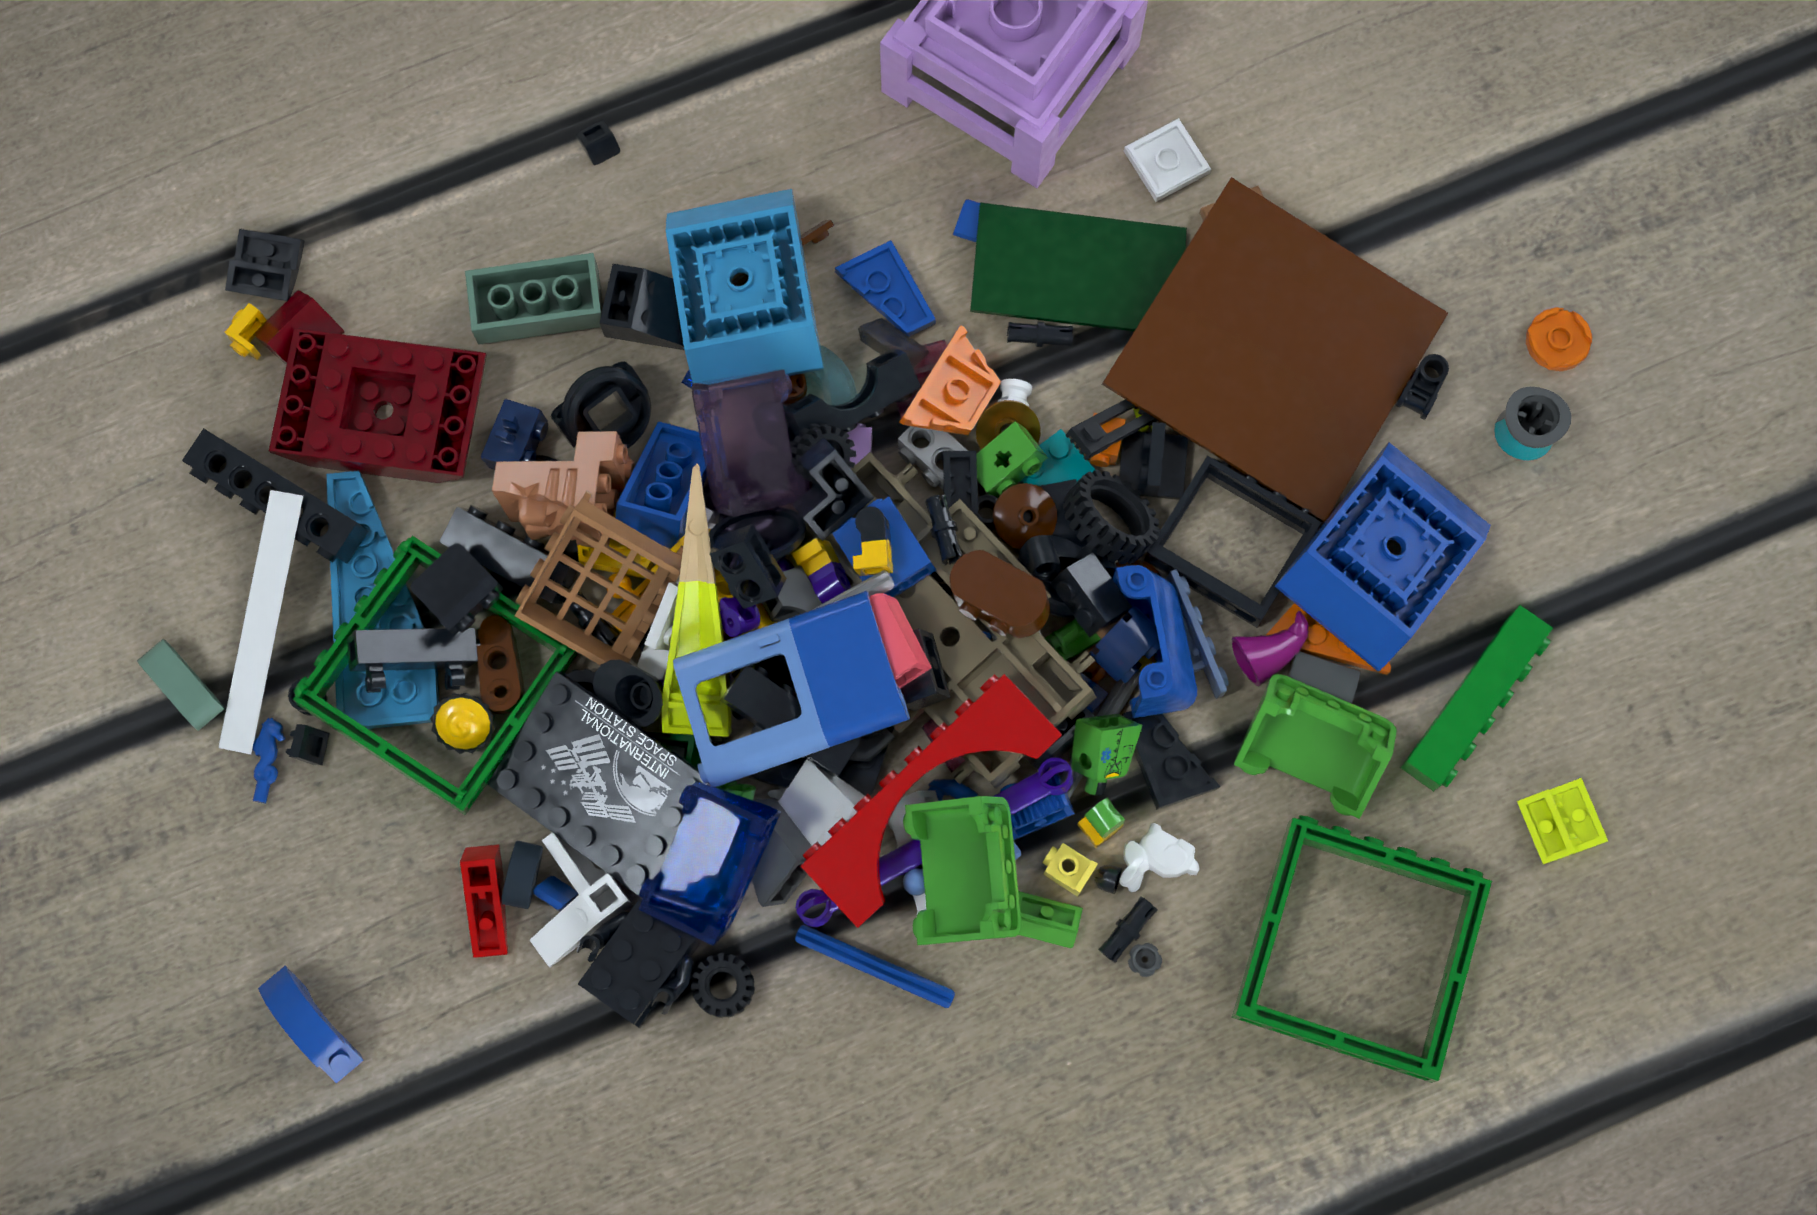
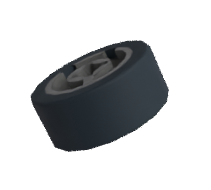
[502,841,543,909]

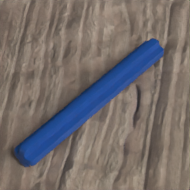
[795,925,955,1008]

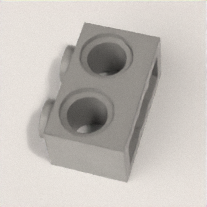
[898,426,968,490]

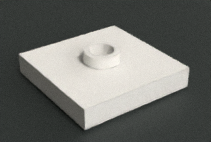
[1124,118,1211,202]

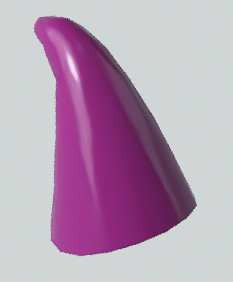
[1231,611,1308,687]

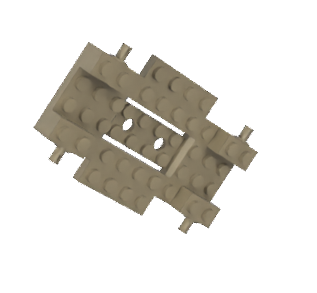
[786,452,1097,789]

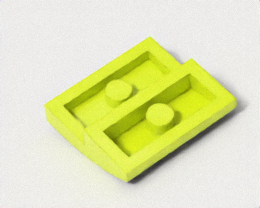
[1517,778,1608,865]

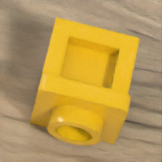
[225,303,267,360]

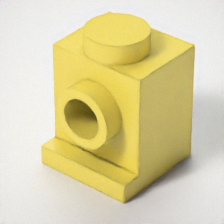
[1042,843,1098,897]

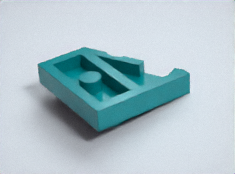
[1020,429,1095,486]

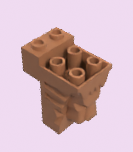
[492,431,636,548]

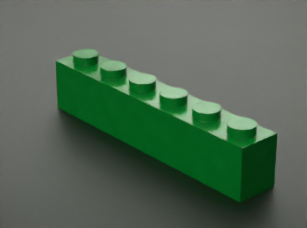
[1400,605,1553,792]

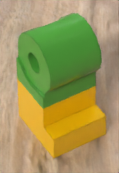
[1077,797,1125,848]

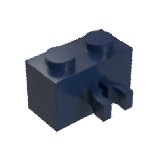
[481,399,548,470]

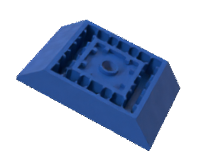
[1275,442,1491,672]

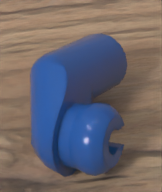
[927,779,978,801]

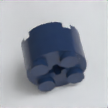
[1089,605,1160,683]

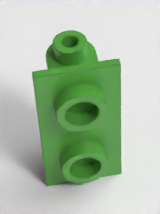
[1044,619,1101,661]

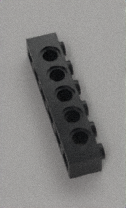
[182,428,369,564]

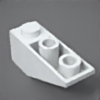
[530,873,633,967]

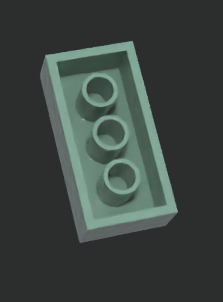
[465,253,603,345]

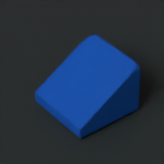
[953,199,980,243]
[533,876,578,912]

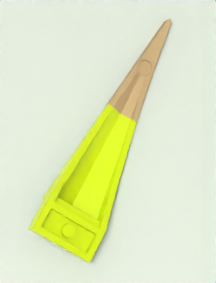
[661,464,732,737]

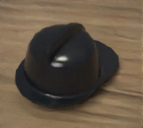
[593,659,663,727]

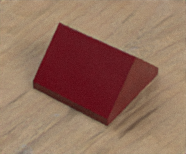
[253,290,345,365]

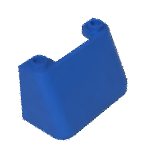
[1113,565,1197,718]

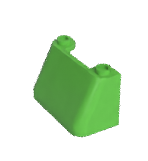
[1234,674,1397,819]
[903,796,1021,946]

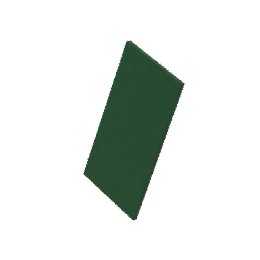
[970,203,1187,331]

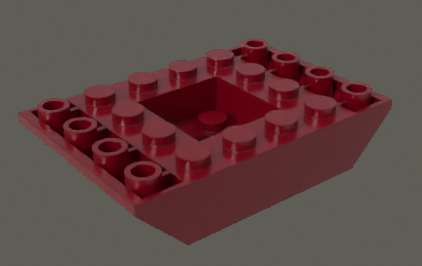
[268,328,487,483]

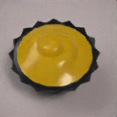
[430,693,496,754]

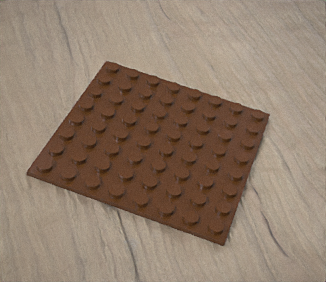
[1102,177,1448,523]

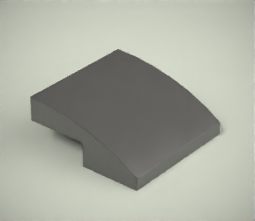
[1288,651,1361,703]

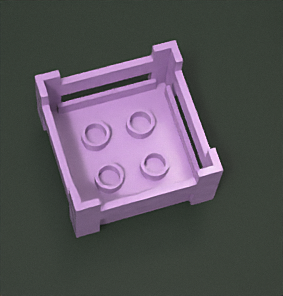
[880,0,1148,188]

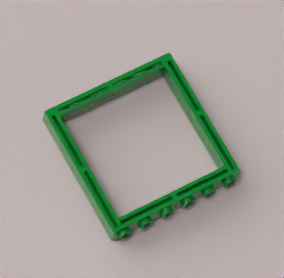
[293,535,579,815]
[1231,815,1492,1083]

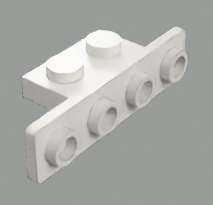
[638,575,680,680]

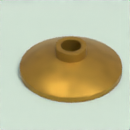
[976,400,1041,463]

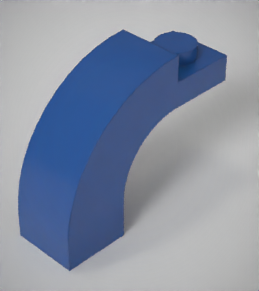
[258,965,364,1083]

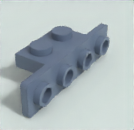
[1166,569,1229,699]

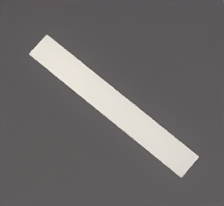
[219,490,303,754]

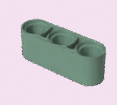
[137,639,225,731]

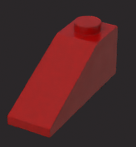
[460,844,508,958]

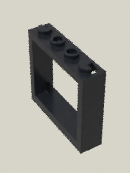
[1144,455,1322,628]

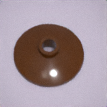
[992,483,1057,549]

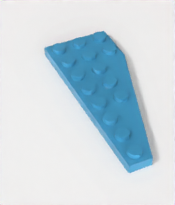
[326,471,439,729]

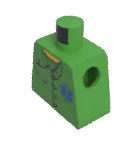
[1071,714,1142,796]

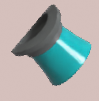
[1494,387,1572,460]

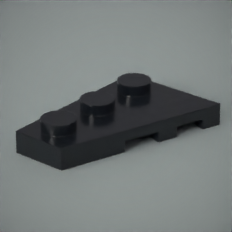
[1121,711,1220,810]

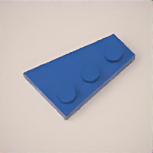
[835,240,936,338]

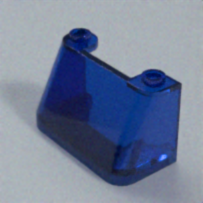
[638,782,781,946]

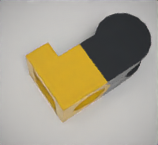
[853,506,893,576]

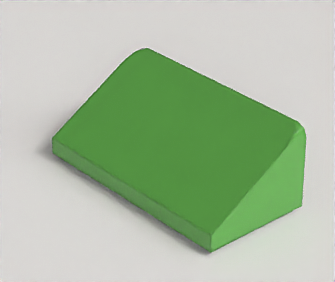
[1018,891,1083,948]

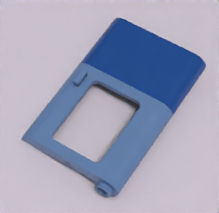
[673,591,910,788]

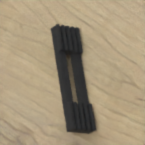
[1065,399,1159,460]

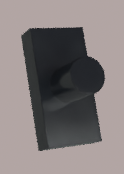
[943,451,978,517]

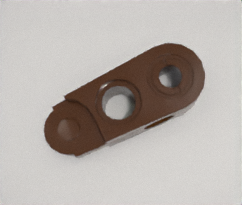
[477,615,525,714]

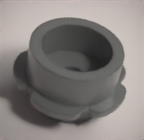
[1128,943,1162,977]

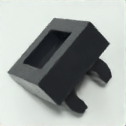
[286,724,330,766]

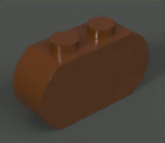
[950,550,1050,638]

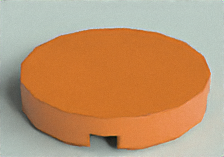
[1526,307,1592,371]

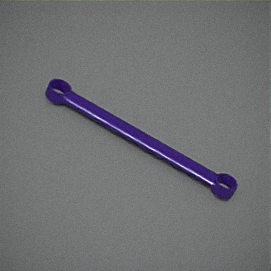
[795,758,1073,927]

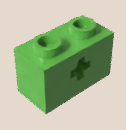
[976,421,1048,498]

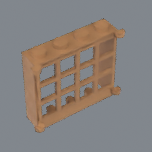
[515,491,683,665]

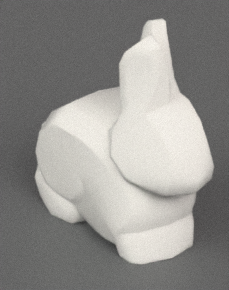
[1119,823,1199,892]

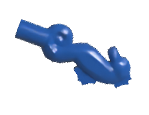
[252,718,285,804]

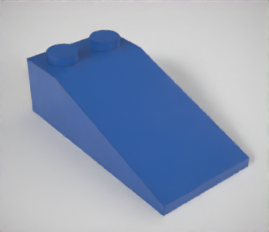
[615,421,720,548]

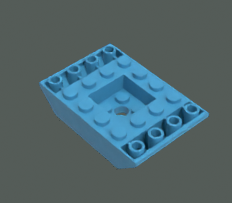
[665,189,824,394]

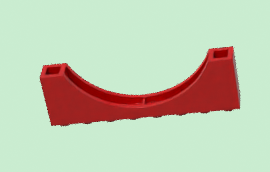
[800,674,1062,928]

